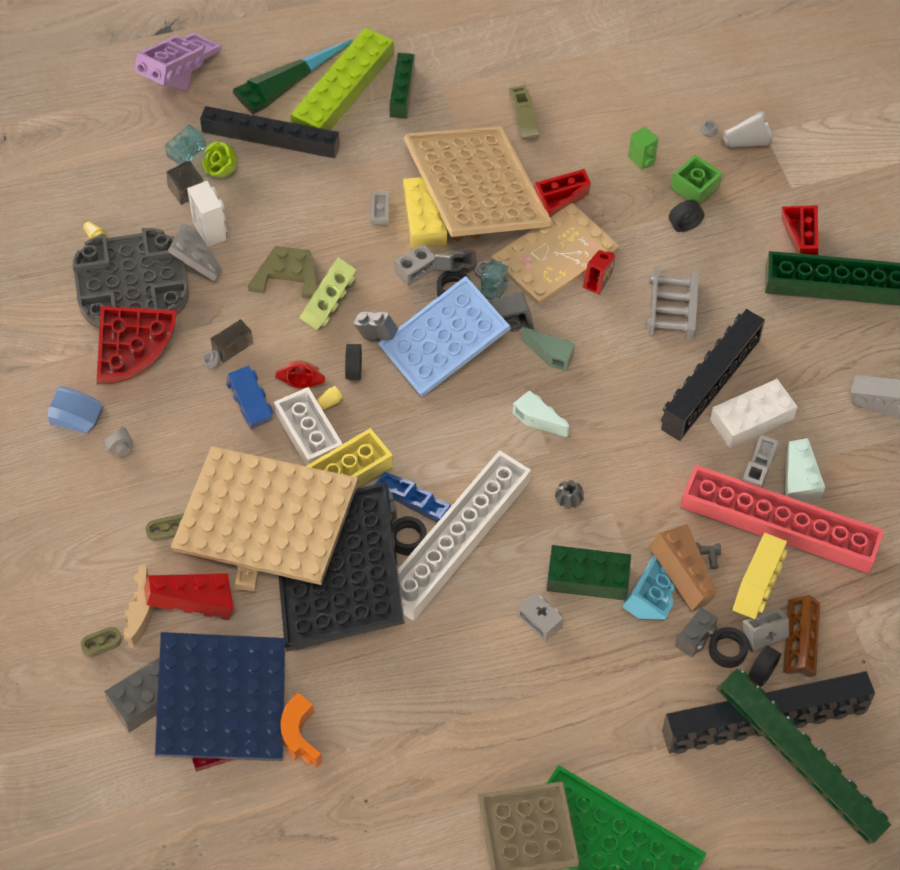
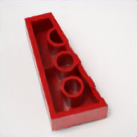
[144,573,234,620]

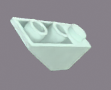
[512,390,570,437]

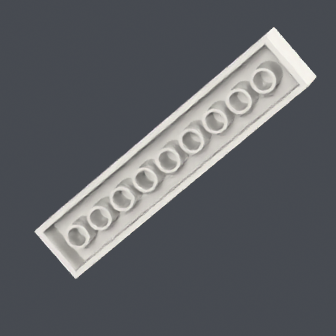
[398,450,531,621]

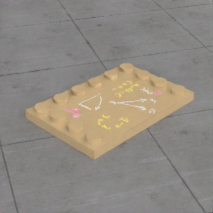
[491,203,620,306]

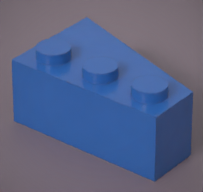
[226,365,274,429]

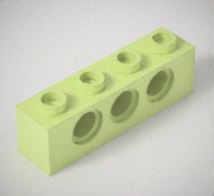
[299,257,356,330]

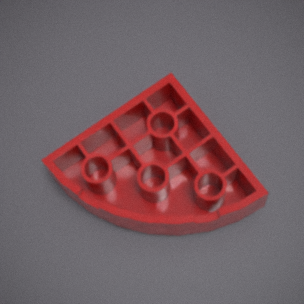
[97,306,177,384]

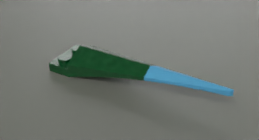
[233,39,353,114]

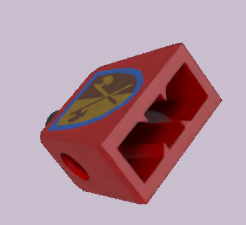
[583,250,615,295]

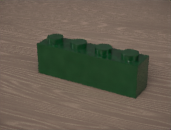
[389,52,415,119]

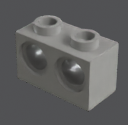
[394,244,435,286]

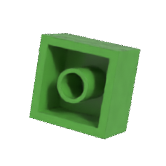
[671,154,723,204]

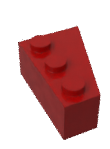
[534,169,591,217]
[781,205,819,255]

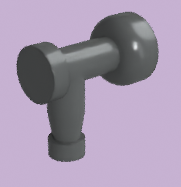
[696,542,721,569]

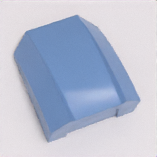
[48,386,102,433]

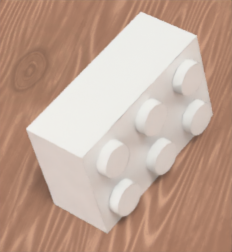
[187,181,228,247]

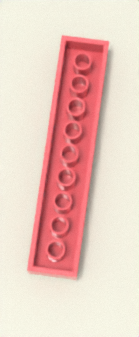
[680,465,884,574]

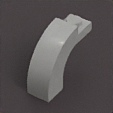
[743,435,779,488]

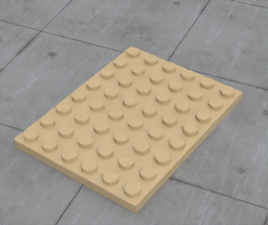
[404,126,552,237]
[171,446,359,585]

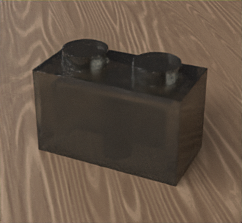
[210,319,253,363]

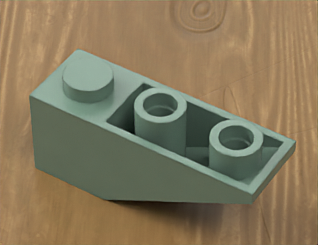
[521,327,575,372]

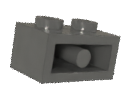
[675,607,718,658]

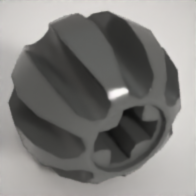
[555,480,584,509]

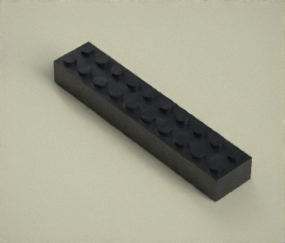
[662,671,875,754]

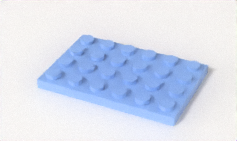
[378,276,511,397]

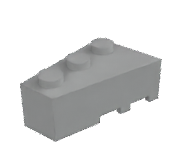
[850,375,900,419]

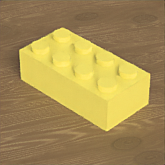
[403,177,447,248]
[306,428,393,489]
[733,533,788,619]

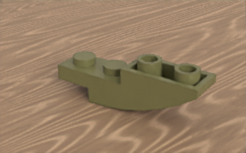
[509,85,540,140]

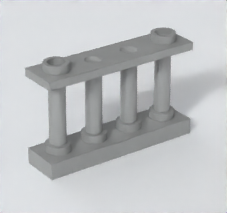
[646,266,699,340]

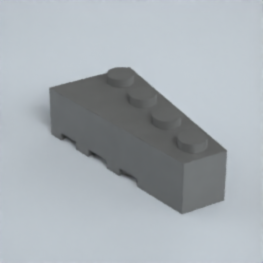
[488,292,534,332]

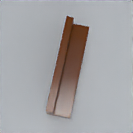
[784,595,820,677]

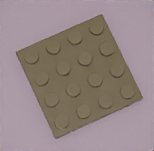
[478,782,579,870]

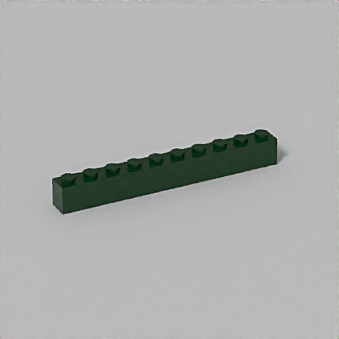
[716,668,891,844]

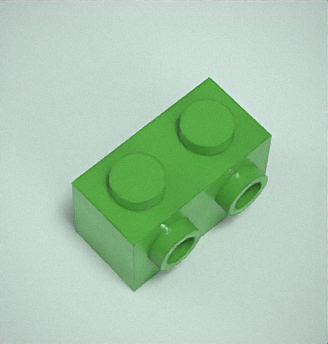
[628,126,658,170]

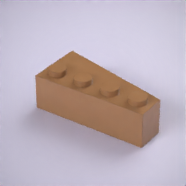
[648,524,718,611]

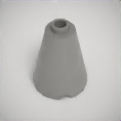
[722,111,772,148]

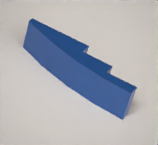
[374,471,451,522]

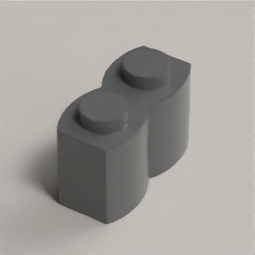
[434,248,476,271]
[353,312,398,340]

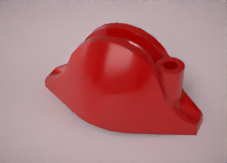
[275,360,325,388]

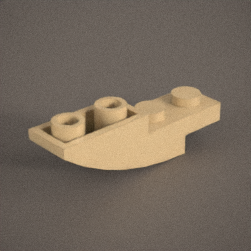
[124,565,154,647]

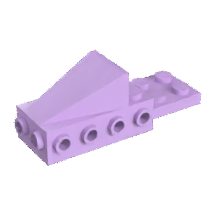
[134,33,221,90]

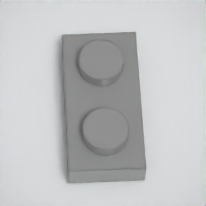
[371,192,389,225]

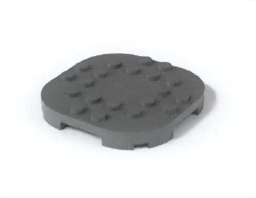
[73,228,189,328]

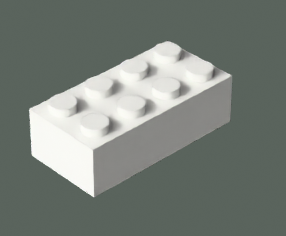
[710,379,798,448]
[274,387,343,466]

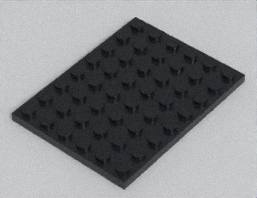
[278,482,405,651]

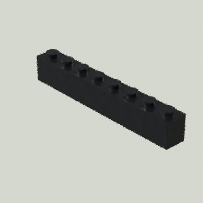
[200,106,340,159]

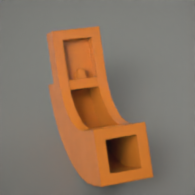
[281,692,322,768]

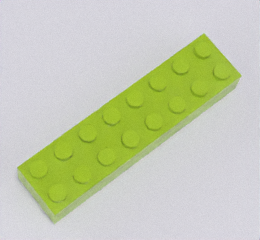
[291,27,394,130]

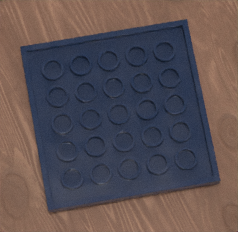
[155,632,285,761]

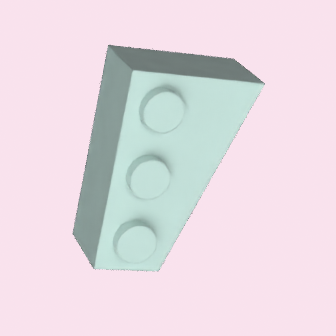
[785,438,825,502]

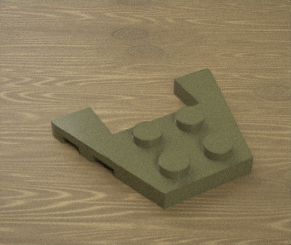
[248,246,317,299]

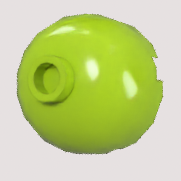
[202,141,238,178]

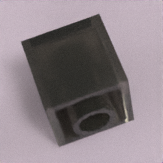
[166,160,203,205]

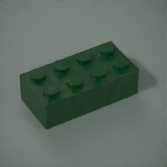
[547,545,631,601]

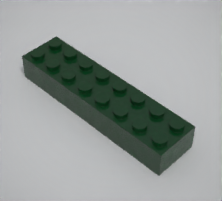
[765,251,900,305]

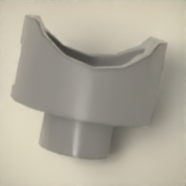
[103,427,133,456]

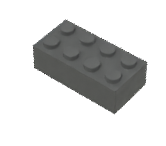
[104,658,159,733]

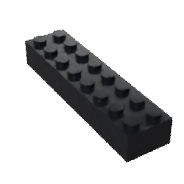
[661,309,765,441]

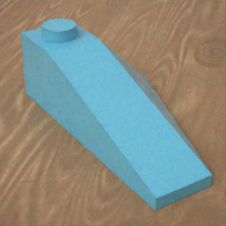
[622,555,674,620]

